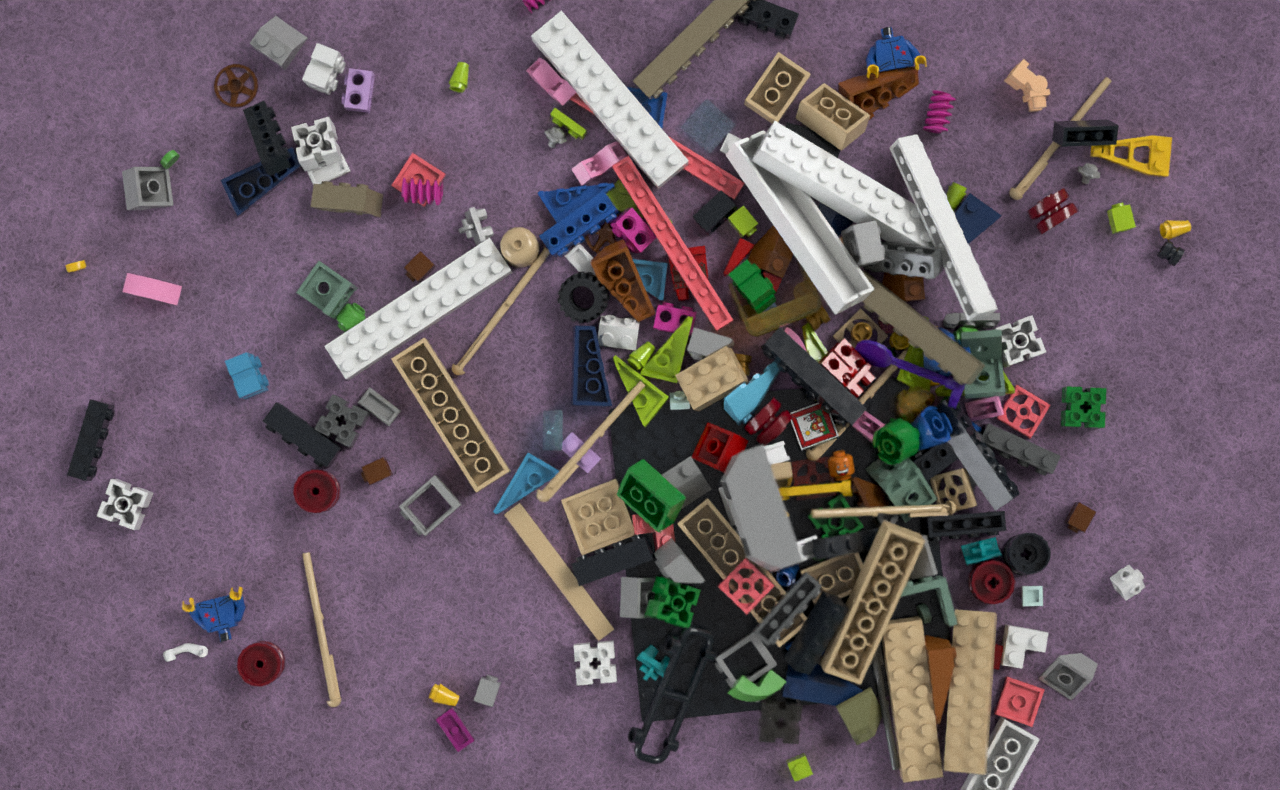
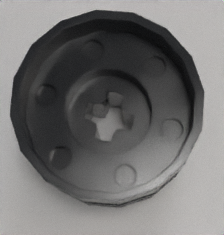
[1003,533,1051,575]

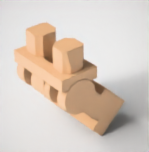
[1004,59,1050,112]

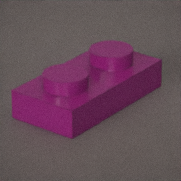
[436,707,475,752]

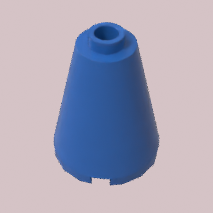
[910,406,953,452]

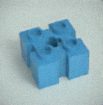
[225,352,269,399]

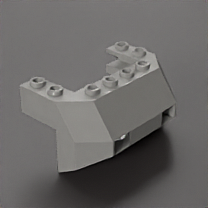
[721,441,817,572]

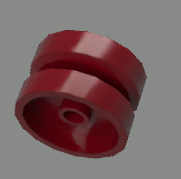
[1027,188,1078,234]
[744,398,794,447]
[293,469,341,513]
[967,560,1015,604]
[237,641,286,687]

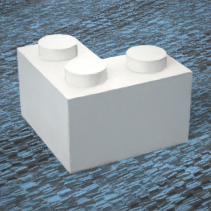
[1000,624,1048,669]

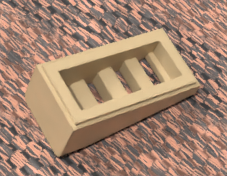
[771,462,792,488]

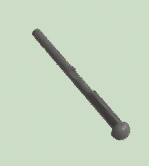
[872,643,900,770]

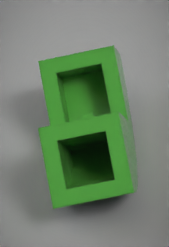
[728,669,786,702]

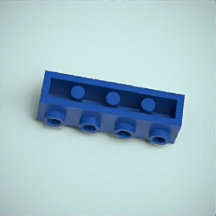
[539,191,620,257]

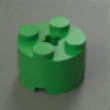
[873,418,920,465]

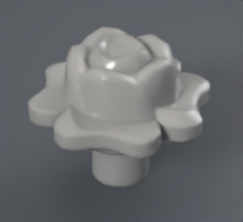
[544,127,567,148]
[1078,163,1100,184]

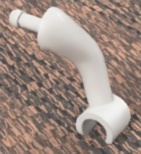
[163,643,208,662]

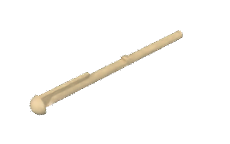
[1009,77,1112,200]
[452,248,550,376]
[806,344,910,461]
[536,381,645,502]
[811,500,956,518]
[302,552,342,707]

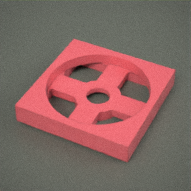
[996,385,1051,439]
[718,558,774,614]

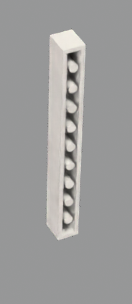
[890,134,997,322]

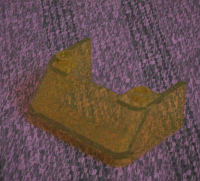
[728,261,821,337]

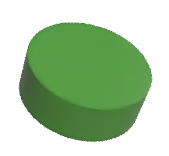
[160,150,180,169]

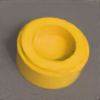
[65,260,86,273]

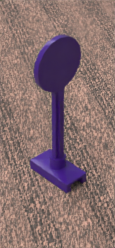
[855,340,966,409]

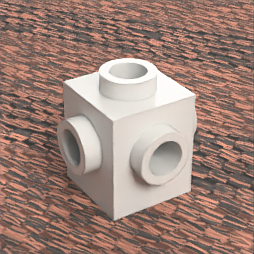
[1110,565,1145,601]

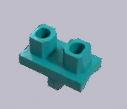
[961,537,1001,566]
[636,645,670,680]

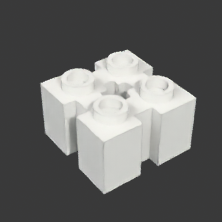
[302,43,346,95]
[291,117,343,171]
[993,315,1046,368]
[97,479,153,530]
[574,640,617,685]

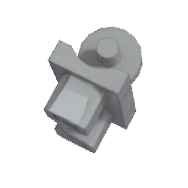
[459,207,494,246]

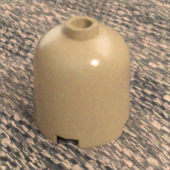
[500,227,540,268]

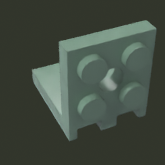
[296,261,358,320]
[961,330,1005,398]
[865,458,937,523]
[900,575,957,626]

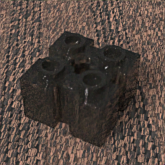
[757,696,802,744]

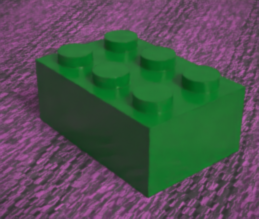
[616,459,686,533]

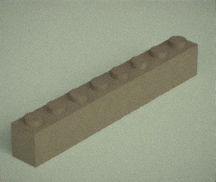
[633,0,756,100]
[861,270,986,385]

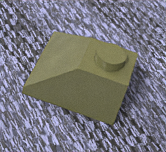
[836,687,882,745]

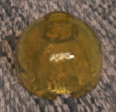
[897,386,935,424]

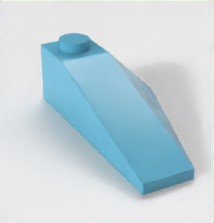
[724,361,781,426]

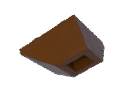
[849,477,889,508]

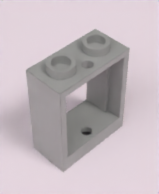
[399,475,462,536]
[714,632,777,688]

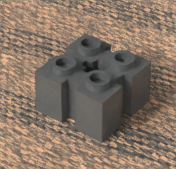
[315,394,370,448]

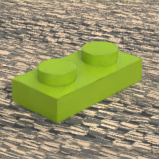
[550,108,587,140]

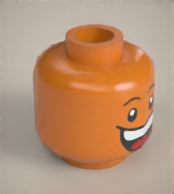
[827,450,855,481]

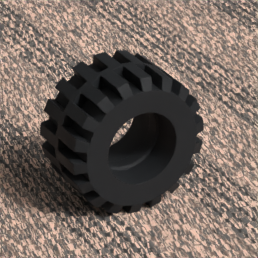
[558,271,610,323]

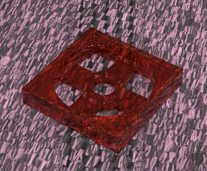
[791,456,836,501]

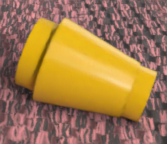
[1160,220,1191,240]
[429,684,460,707]

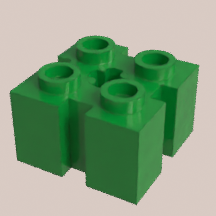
[729,260,776,315]
[1061,386,1106,428]
[807,494,864,538]
[644,577,700,628]

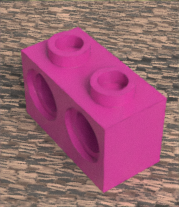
[610,207,656,253]
[653,302,697,337]

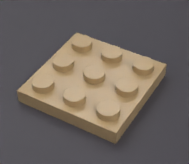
[561,479,635,555]

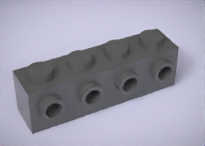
[863,241,943,280]
[981,423,1061,476]
[752,571,822,646]

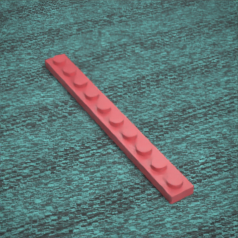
[569,93,745,200]
[612,156,733,332]

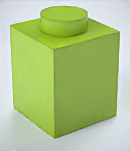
[1107,203,1136,234]
[728,205,758,238]
[786,753,813,782]

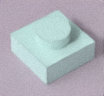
[669,391,690,410]
[1021,586,1043,606]

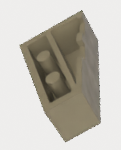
[311,181,383,217]

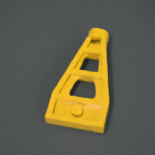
[1090,135,1172,177]
[778,480,852,500]

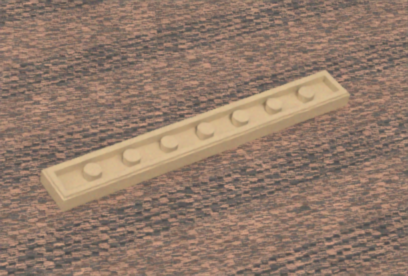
[504,503,614,641]

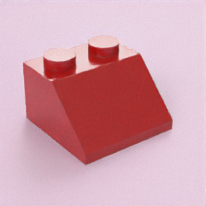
[692,422,748,473]

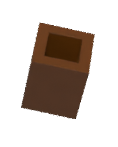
[404,251,436,283]
[361,457,393,485]
[1064,502,1096,534]

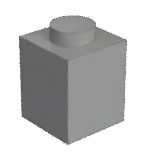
[474,674,501,707]

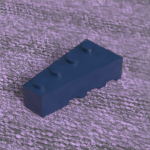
[220,147,302,216]
[932,193,1002,248]
[571,326,612,407]

